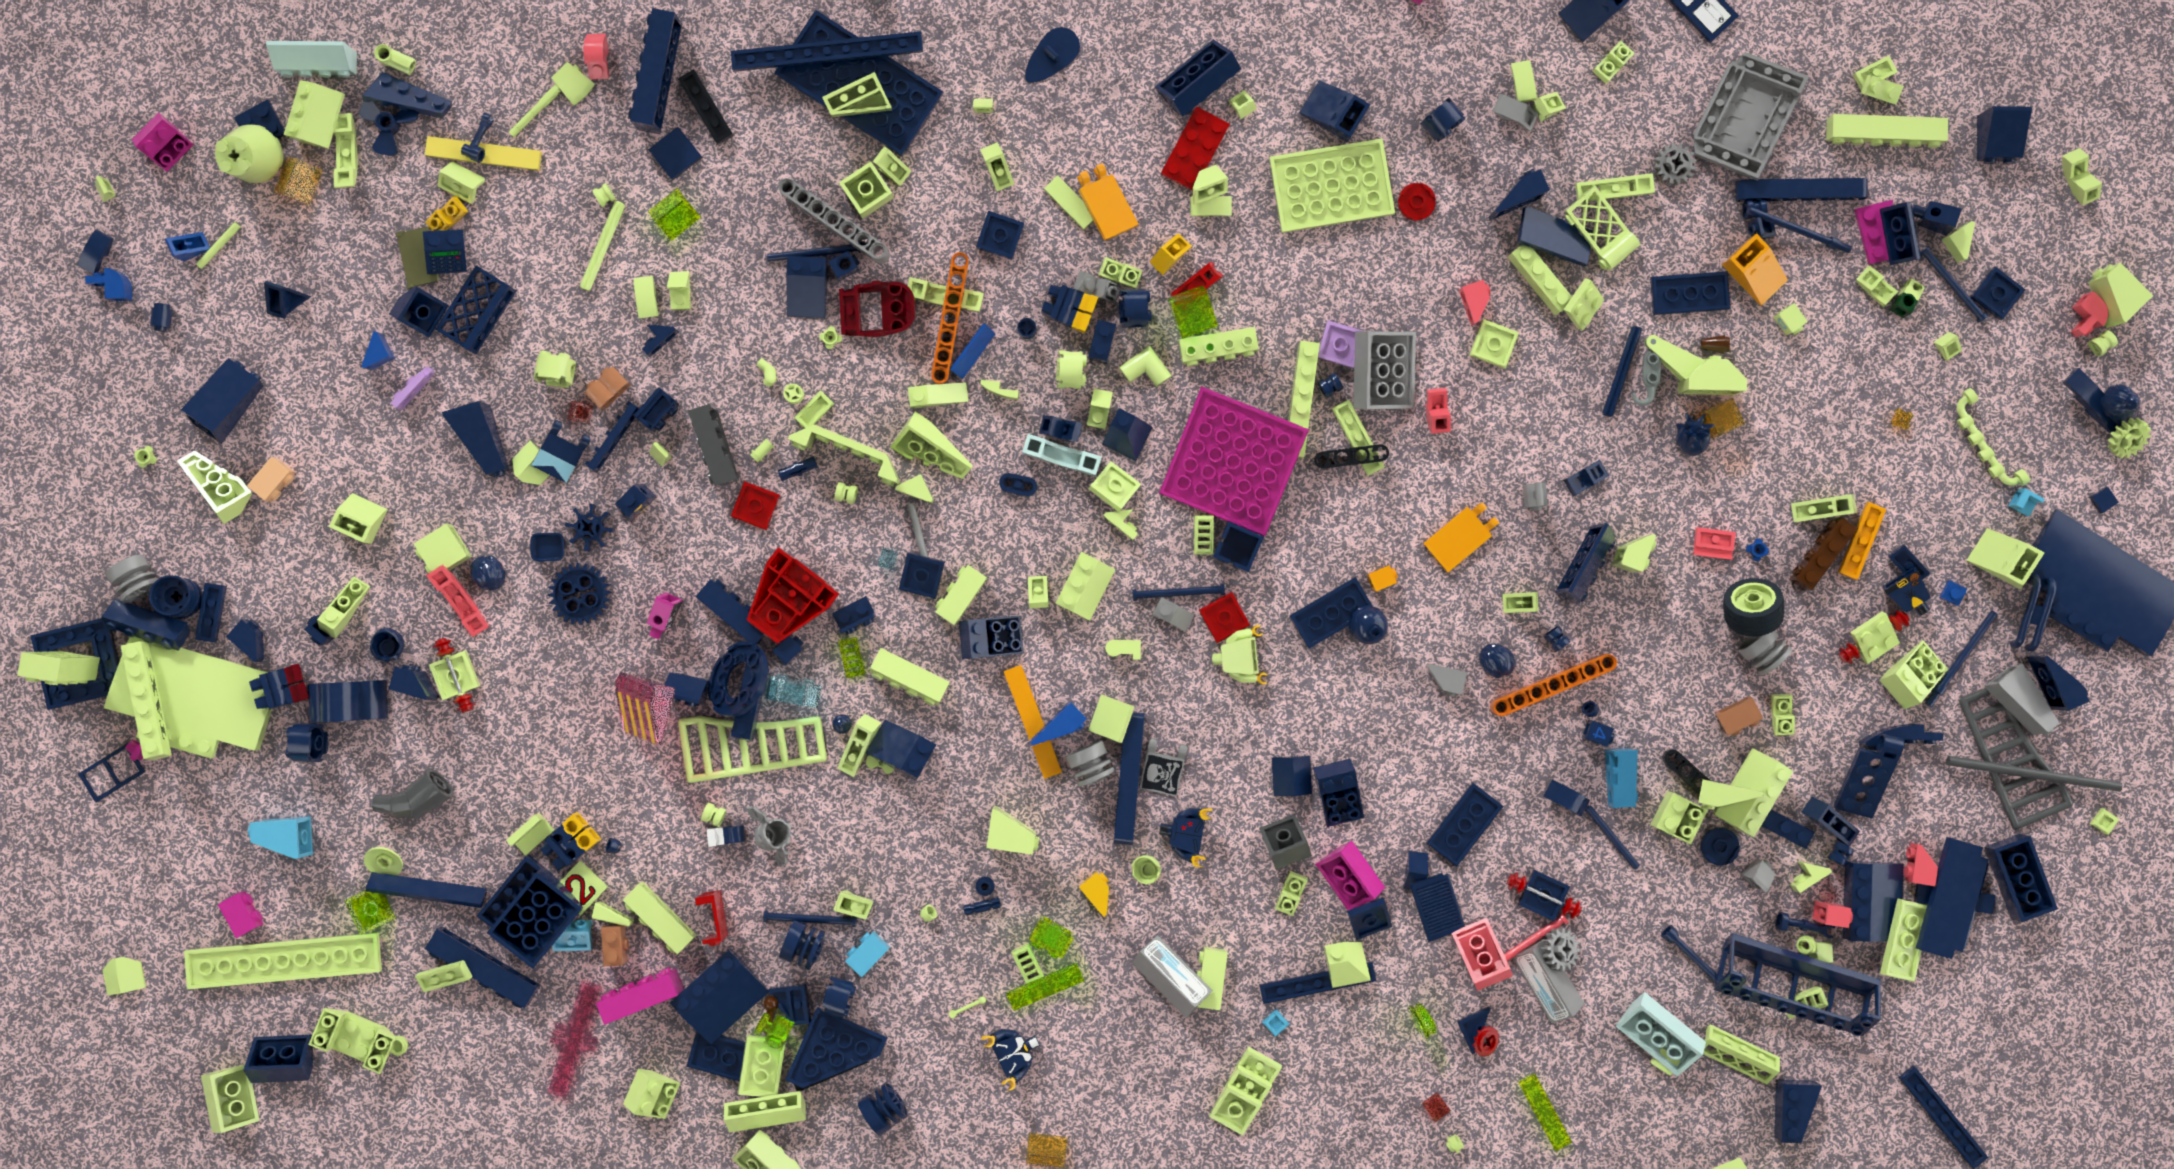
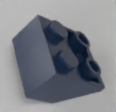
[660,672,709,707]

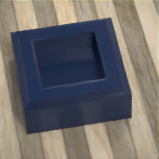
[2089,487,2119,513]

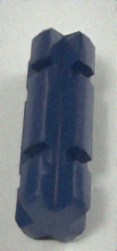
[963,897,1001,916]

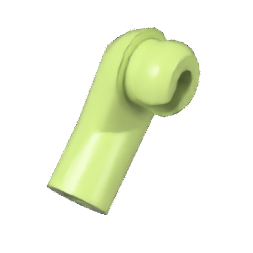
[756,358,776,387]

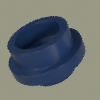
[975,876,995,896]

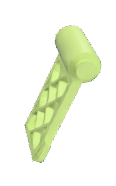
[1564,186,1640,271]

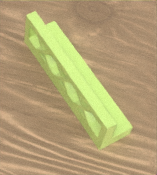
[1703,1024,1780,1084]

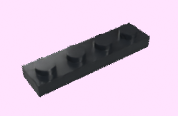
[678,69,734,145]

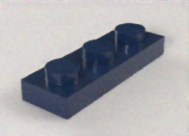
[195,583,227,642]
[1761,809,1815,849]

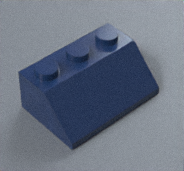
[1880,201,1922,265]
[244,1034,313,1083]

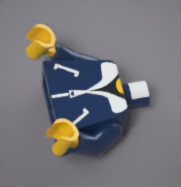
[981,1029,1040,1091]

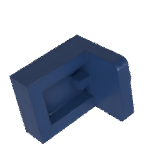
[1748,217,1777,239]
[304,615,332,645]

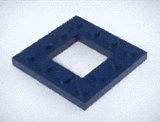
[30,618,119,710]

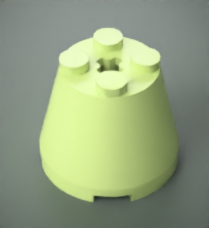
[215,125,283,183]

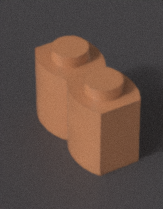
[584,366,631,411]

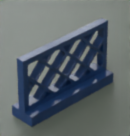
[435,265,517,355]

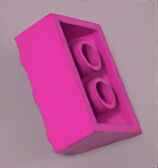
[1315,840,1385,911]

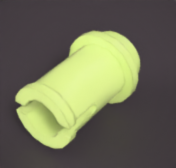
[750,439,774,463]

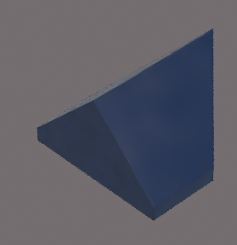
[264,281,311,319]

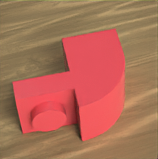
[583,33,610,79]
[2071,291,2108,337]
[1425,388,1451,434]

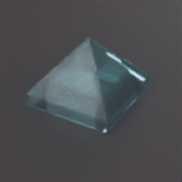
[878,547,898,570]

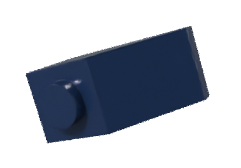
[226,619,264,662]

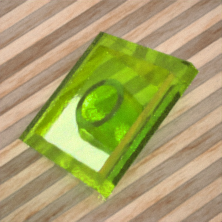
[648,188,702,241]
[344,890,396,935]

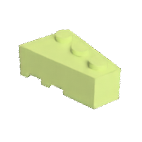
[822,72,892,117]

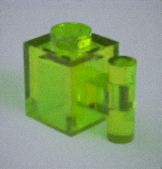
[753,1013,794,1051]

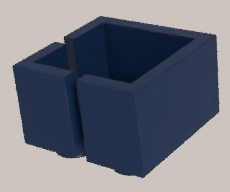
[1212,521,1264,573]

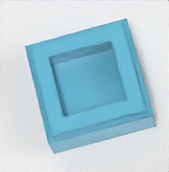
[1262,1009,1289,1037]

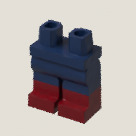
[249,663,309,710]

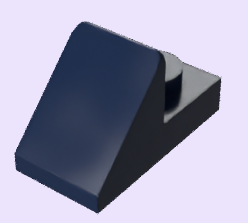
[642,325,679,357]

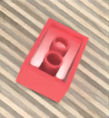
[1452,918,1513,991]

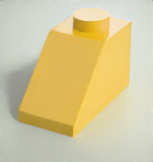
[1150,233,1192,275]
[1079,870,1109,917]

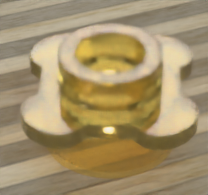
[1891,408,1913,430]

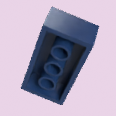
[1984,834,2058,923]

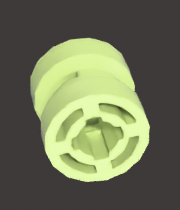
[2088,330,2118,357]
[834,482,858,505]
[701,803,727,828]

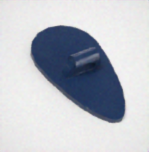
[1025,27,1080,83]

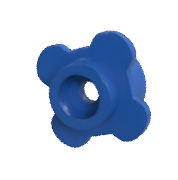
[1746,538,1769,561]

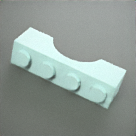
[1022,434,1102,477]

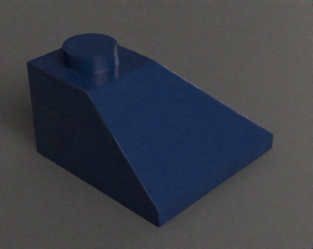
[389,286,449,337]
[1102,408,1153,461]

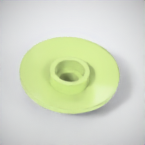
[364,847,403,875]

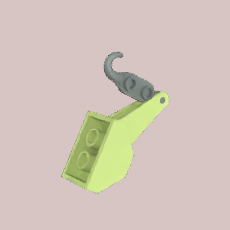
[1632,335,1747,406]

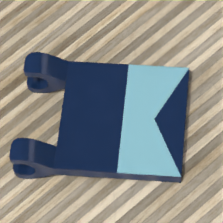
[531,420,590,483]

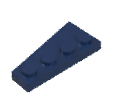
[362,72,452,119]

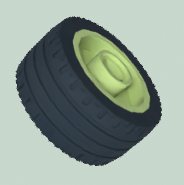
[1723,578,1785,637]

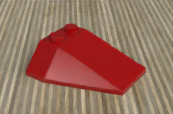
[747,547,840,643]

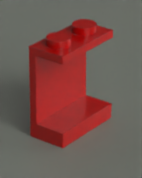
[695,890,728,946]

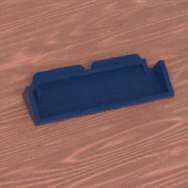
[1916,837,1989,959]

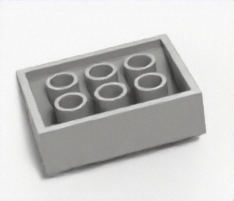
[1353,331,1416,409]

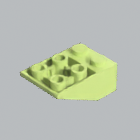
[1966,528,2044,590]
[1880,641,1948,709]

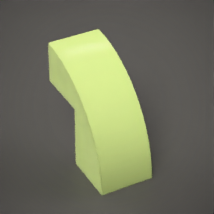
[2062,148,2102,205]

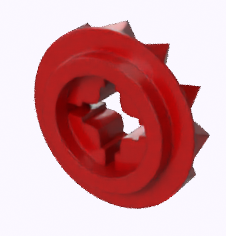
[1472,1026,1499,1057]

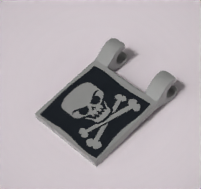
[1139,738,1187,796]

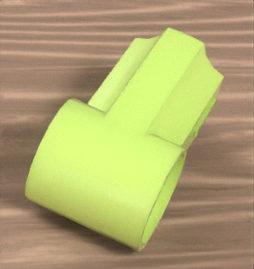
[374,44,416,76]

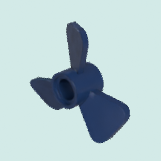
[359,100,419,156]

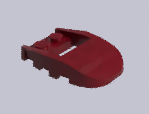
[839,280,916,338]

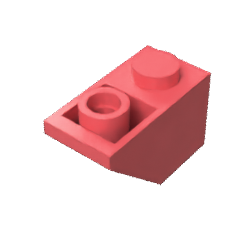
[1903,843,1938,886]

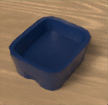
[530,533,565,562]

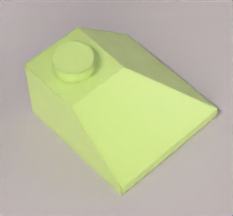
[1324,942,1370,988]

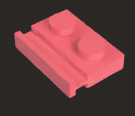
[1692,527,1736,560]

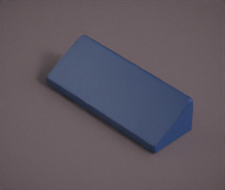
[950,323,995,379]

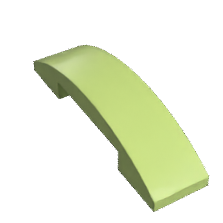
[333,113,358,188]
[908,277,984,312]

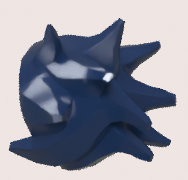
[1676,413,1715,456]

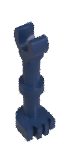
[1775,912,1835,939]

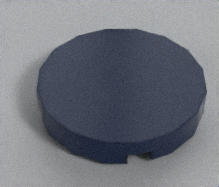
[1700,827,1740,866]

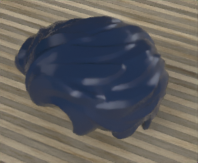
[470,555,505,591]
[370,627,404,662]
[1479,644,1516,678]

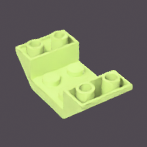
[308,1008,396,1074]

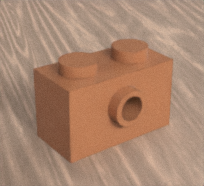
[1715,695,1763,736]
[601,924,629,967]

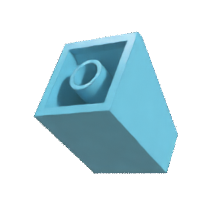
[248,816,313,859]

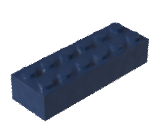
[628,8,682,135]

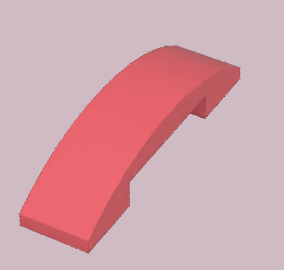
[426,565,489,637]

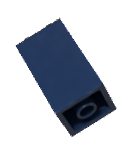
[181,358,263,444]

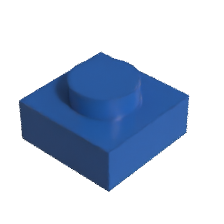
[1939,580,1967,606]

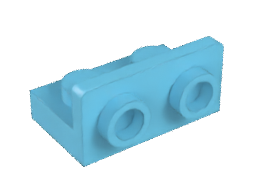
[552,919,593,951]

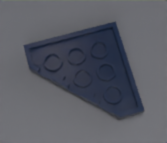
[785,1007,888,1088]

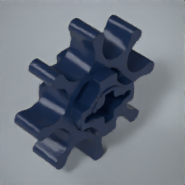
[565,504,615,552]

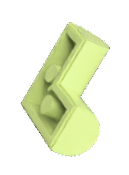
[1119,345,1172,388]

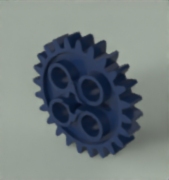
[548,563,612,625]

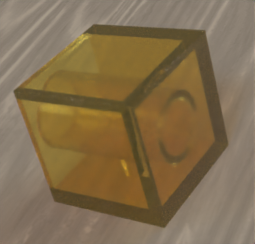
[1699,398,1745,439]

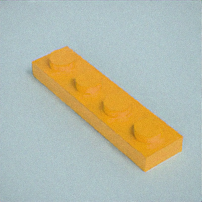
[1837,502,1887,580]

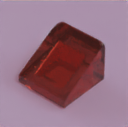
[567,401,593,424]
[1422,1092,1451,1122]

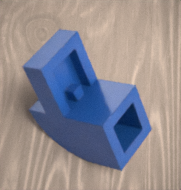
[85,268,132,301]

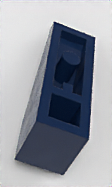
[1801,797,1860,847]

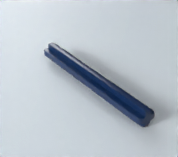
[1602,326,1642,417]

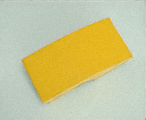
[425,197,468,231]

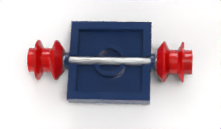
[1507,869,1582,921]

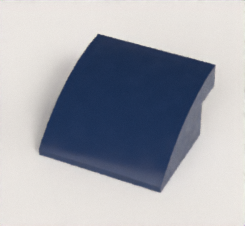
[477,854,583,969]

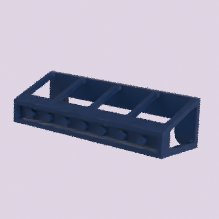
[1714,933,1881,1036]

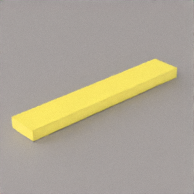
[425,136,542,171]

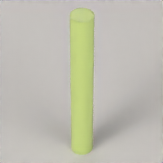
[196,222,241,269]

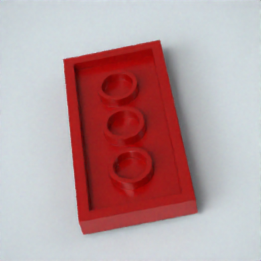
[1161,106,1230,191]

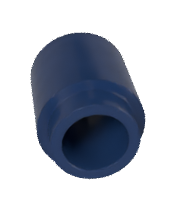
[150,303,172,332]

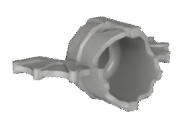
[746,806,792,867]

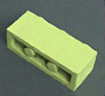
[935,565,988,625]
[1197,947,1228,1010]

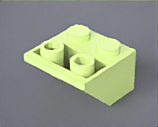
[329,493,388,544]
[1611,534,1656,573]
[1650,791,1708,844]
[623,1068,680,1119]

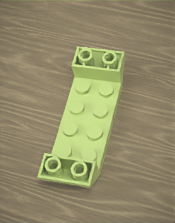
[788,425,900,487]

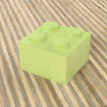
[839,162,894,219]

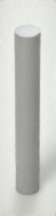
[907,502,928,557]

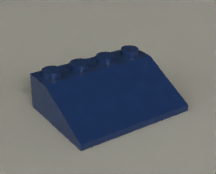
[1555,523,1616,604]
[1842,861,1904,942]
[670,948,769,1044]

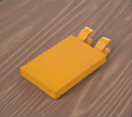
[1077,163,1139,241]
[1423,502,1500,573]

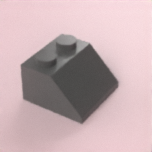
[1259,814,1312,870]

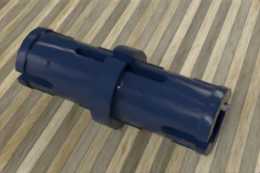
[778,456,818,482]

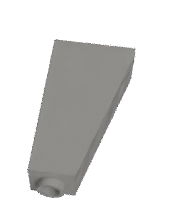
[1985,664,2059,735]

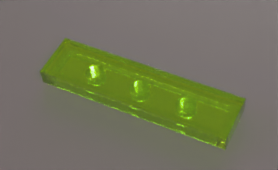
[1006,963,1085,1011]
[1518,1073,1573,1152]

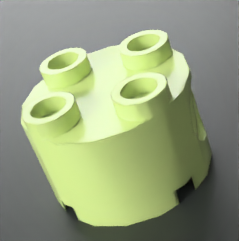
[1056,350,1087,390]
[533,351,576,388]

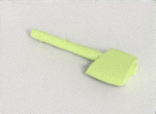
[509,62,595,137]

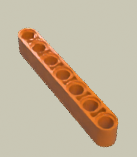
[931,252,969,384]
[1490,654,1617,716]

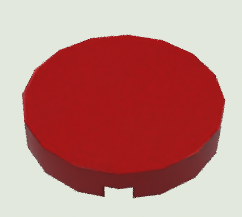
[1397,183,1436,221]

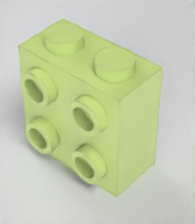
[414,523,472,573]

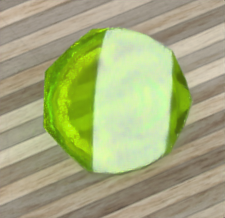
[1407,1003,1437,1039]

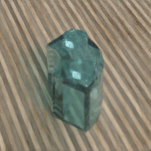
[765,673,822,708]

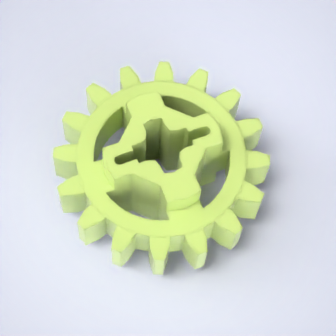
[2108,418,2151,458]

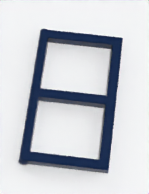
[78,743,145,803]

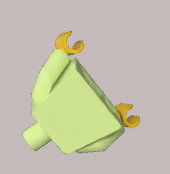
[1212,625,1267,685]

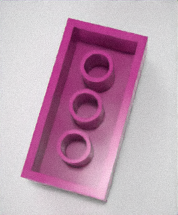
[596,967,684,1025]

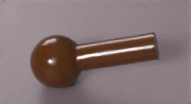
[763,996,779,1034]

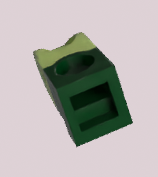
[1888,278,1925,318]

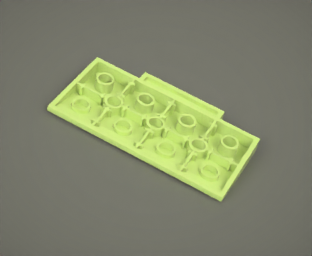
[104,637,272,759]

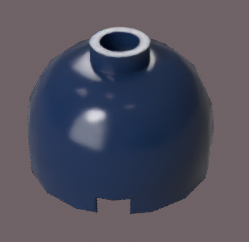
[1348,605,1389,645]

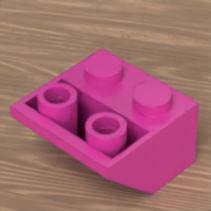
[132,112,194,171]

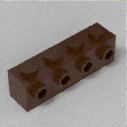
[1789,517,1858,591]

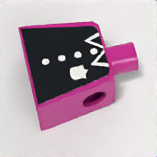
[647,592,683,639]

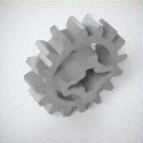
[1653,143,1697,186]
[1541,928,1580,971]

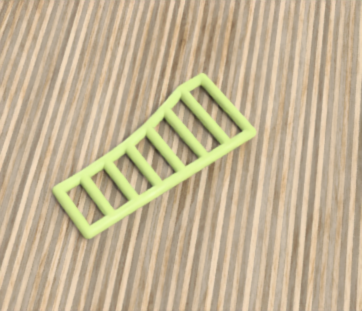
[678,715,827,783]

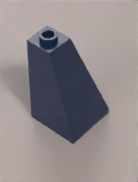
[442,401,510,478]

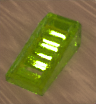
[838,637,865,678]

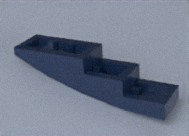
[2062,368,2118,433]

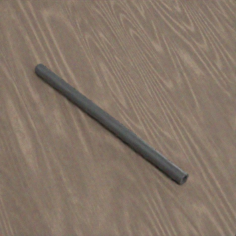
[1946,756,2123,792]

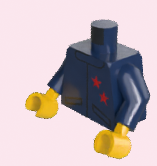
[1159,808,1213,868]

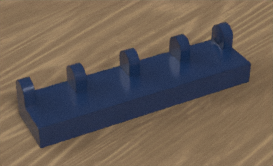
[585,401,640,472]

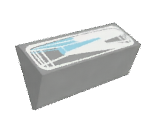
[1132,935,1213,1018]
[1513,937,1585,1023]

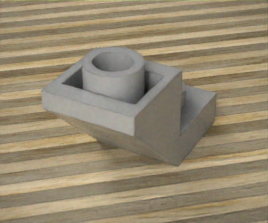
[1492,94,1539,131]
[1074,271,1121,304]

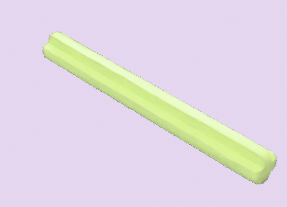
[580,201,625,291]

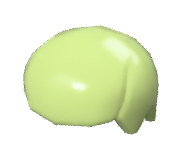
[1131,855,1161,885]

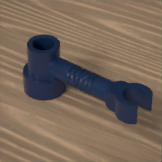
[461,112,494,163]

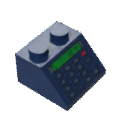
[423,230,467,274]

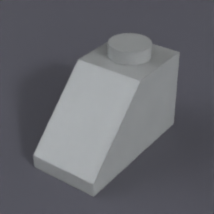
[1152,597,1194,632]
[1426,663,1467,697]
[1740,858,1776,893]

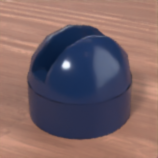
[1582,701,1599,718]
[606,838,622,854]

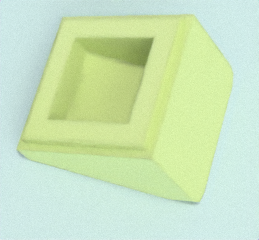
[1228,90,1257,119]
[973,99,993,113]
[95,176,116,202]
[1934,332,1962,361]
[649,442,672,466]
[1808,942,1833,963]
[1650,1047,1681,1076]

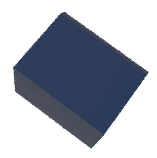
[1272,755,1312,796]

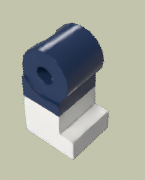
[707,825,745,847]

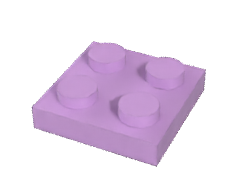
[1318,320,1363,369]

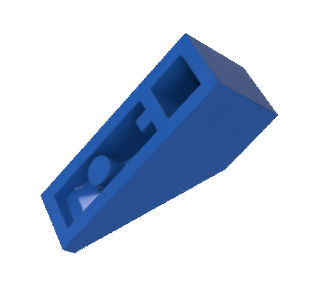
[1028,702,1087,746]

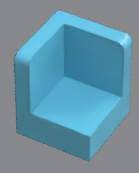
[2008,488,2045,516]

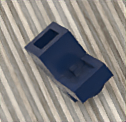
[1039,415,1082,443]
[1543,780,1590,817]

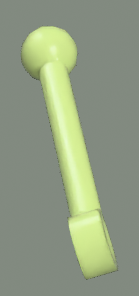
[949,997,986,1018]

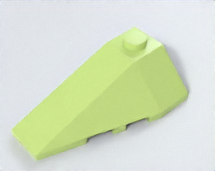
[890,411,973,479]
[178,451,252,524]

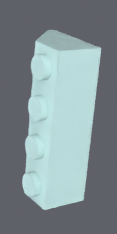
[266,41,357,78]
[1616,992,1706,1076]

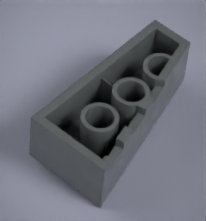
[688,404,739,487]

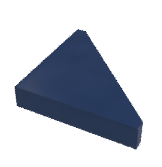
[1457,1006,1491,1055]

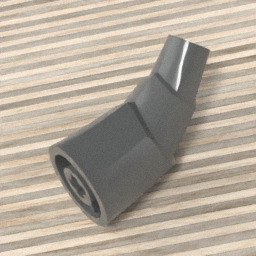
[372,769,454,820]

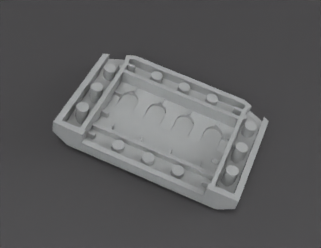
[1694,52,1809,181]

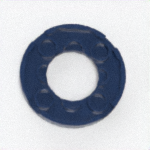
[708,641,769,718]

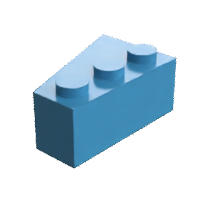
[1605,748,1638,808]

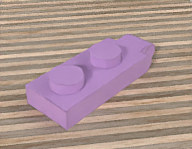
[391,367,435,410]

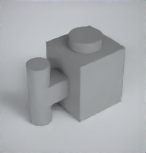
[1523,482,1548,511]

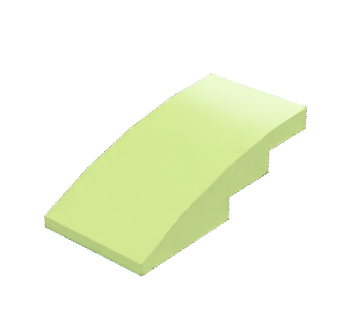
[1209,1046,1282,1136]

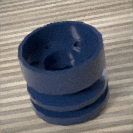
[149,575,203,618]
[779,920,825,970]
[858,1082,908,1136]

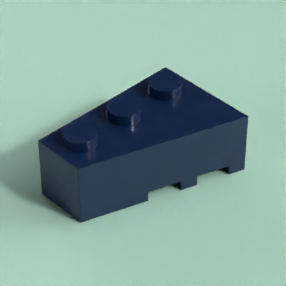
[1774,1079,1822,1143]

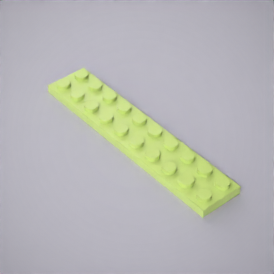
[184,932,382,989]

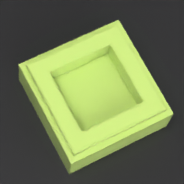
[2090,808,2119,835]

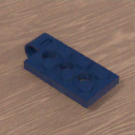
[1834,734,1904,819]

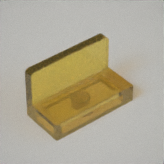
[1026,1133,1067,1168]

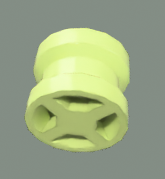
[592,183,616,207]
[783,383,804,404]

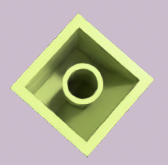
[2088,262,2153,328]
[986,806,1040,855]

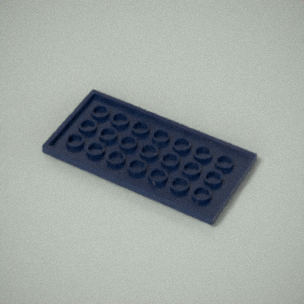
[774,10,944,157]

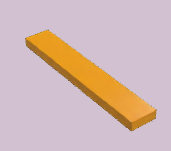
[1003,665,1062,779]

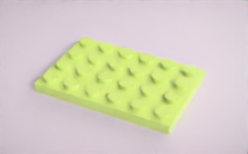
[1269,138,1395,233]

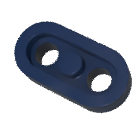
[999,473,1037,497]

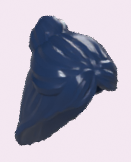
[2100,384,2141,427]

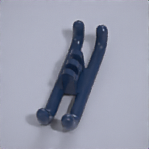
[2010,574,2057,652]

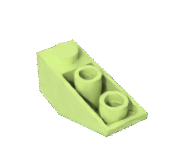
[317,577,370,639]

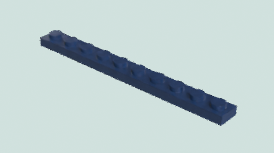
[730,31,923,72]

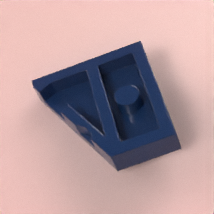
[769,984,811,1026]

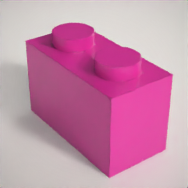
[217,891,263,938]

